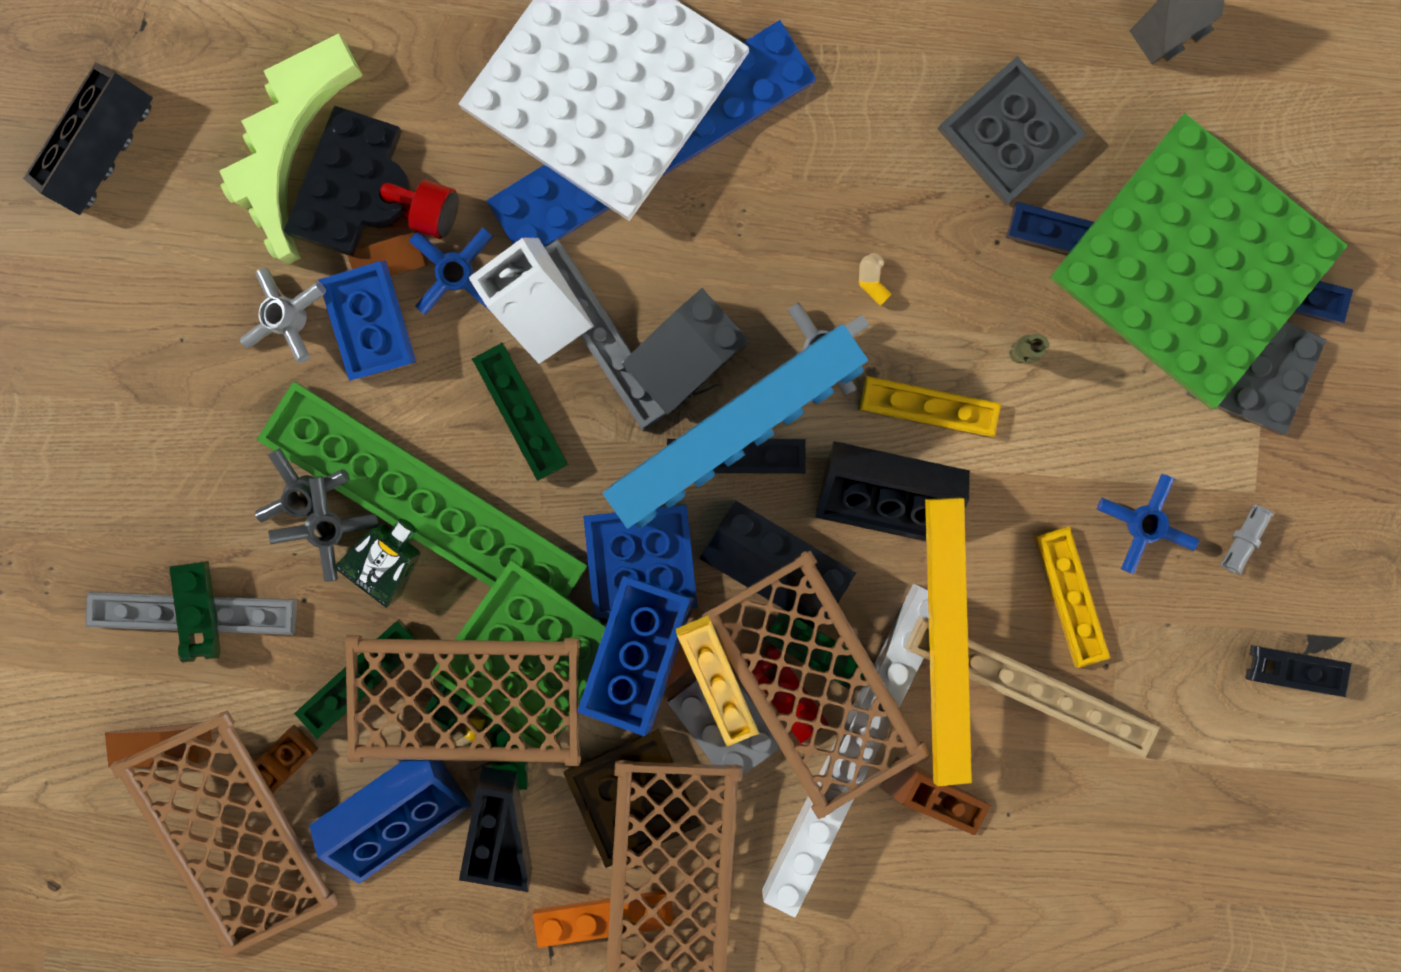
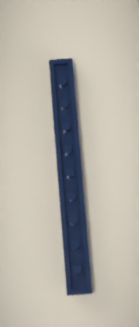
[1006,202,1353,325]

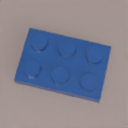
[318,261,416,381]

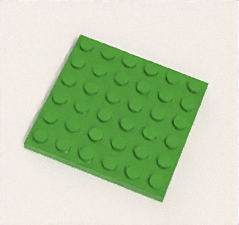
[1049,113,1348,409]

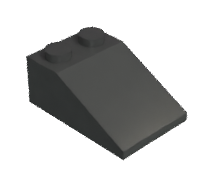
[1129,0,1224,64]
[621,288,749,416]

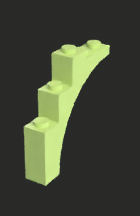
[219,33,363,265]

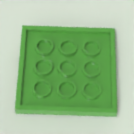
[430,559,606,748]

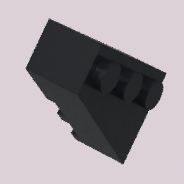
[459,766,532,892]

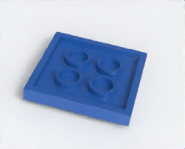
[583,505,698,619]

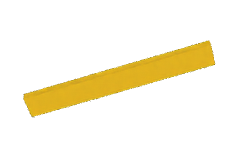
[925,497,972,786]

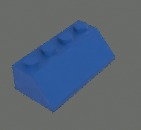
[577,576,695,736]
[309,760,471,884]

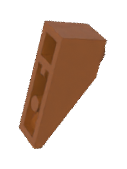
[105,722,212,767]
[880,757,991,835]

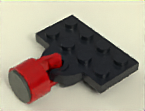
[284,105,459,257]

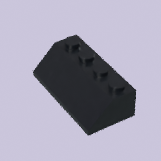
[23,62,153,215]
[815,441,970,541]
[699,500,856,628]

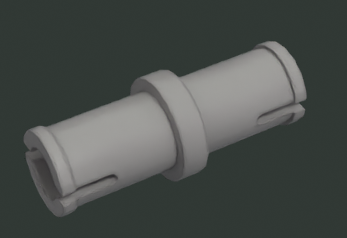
[1220,504,1274,575]

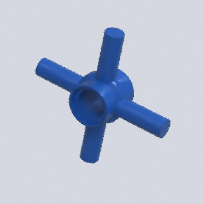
[409,227,493,315]
[1096,474,1199,575]

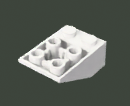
[468,238,594,364]

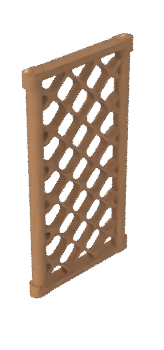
[699,550,930,819]
[345,635,581,766]
[110,710,339,957]
[606,760,743,972]

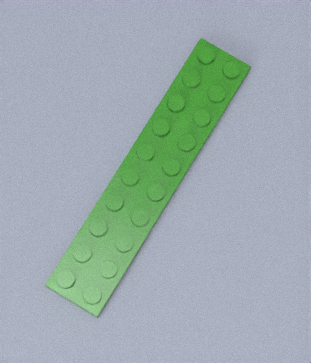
[257,381,588,598]

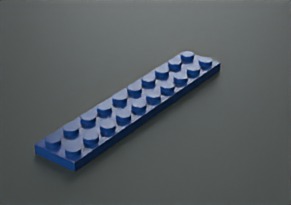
[486,20,816,247]

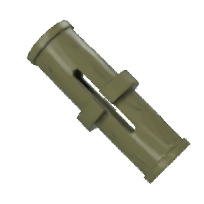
[1009,334,1049,364]

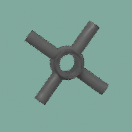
[255,448,350,537]
[268,476,378,582]

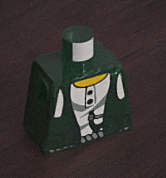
[334,519,420,608]

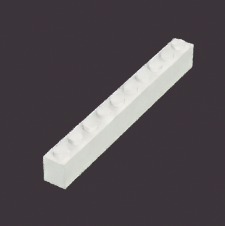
[762,583,929,917]

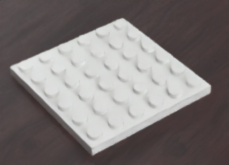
[459,0,749,221]

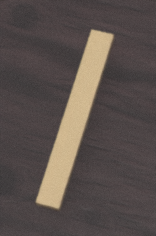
[904,616,1160,759]

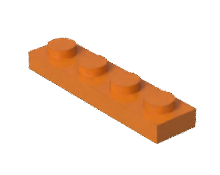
[533,890,674,948]

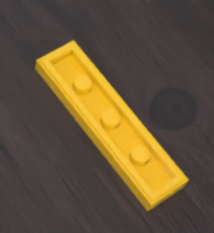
[858,376,1001,438]
[1034,526,1111,668]
[675,615,759,747]

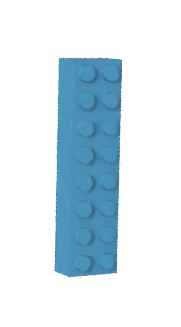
[602,324,869,529]

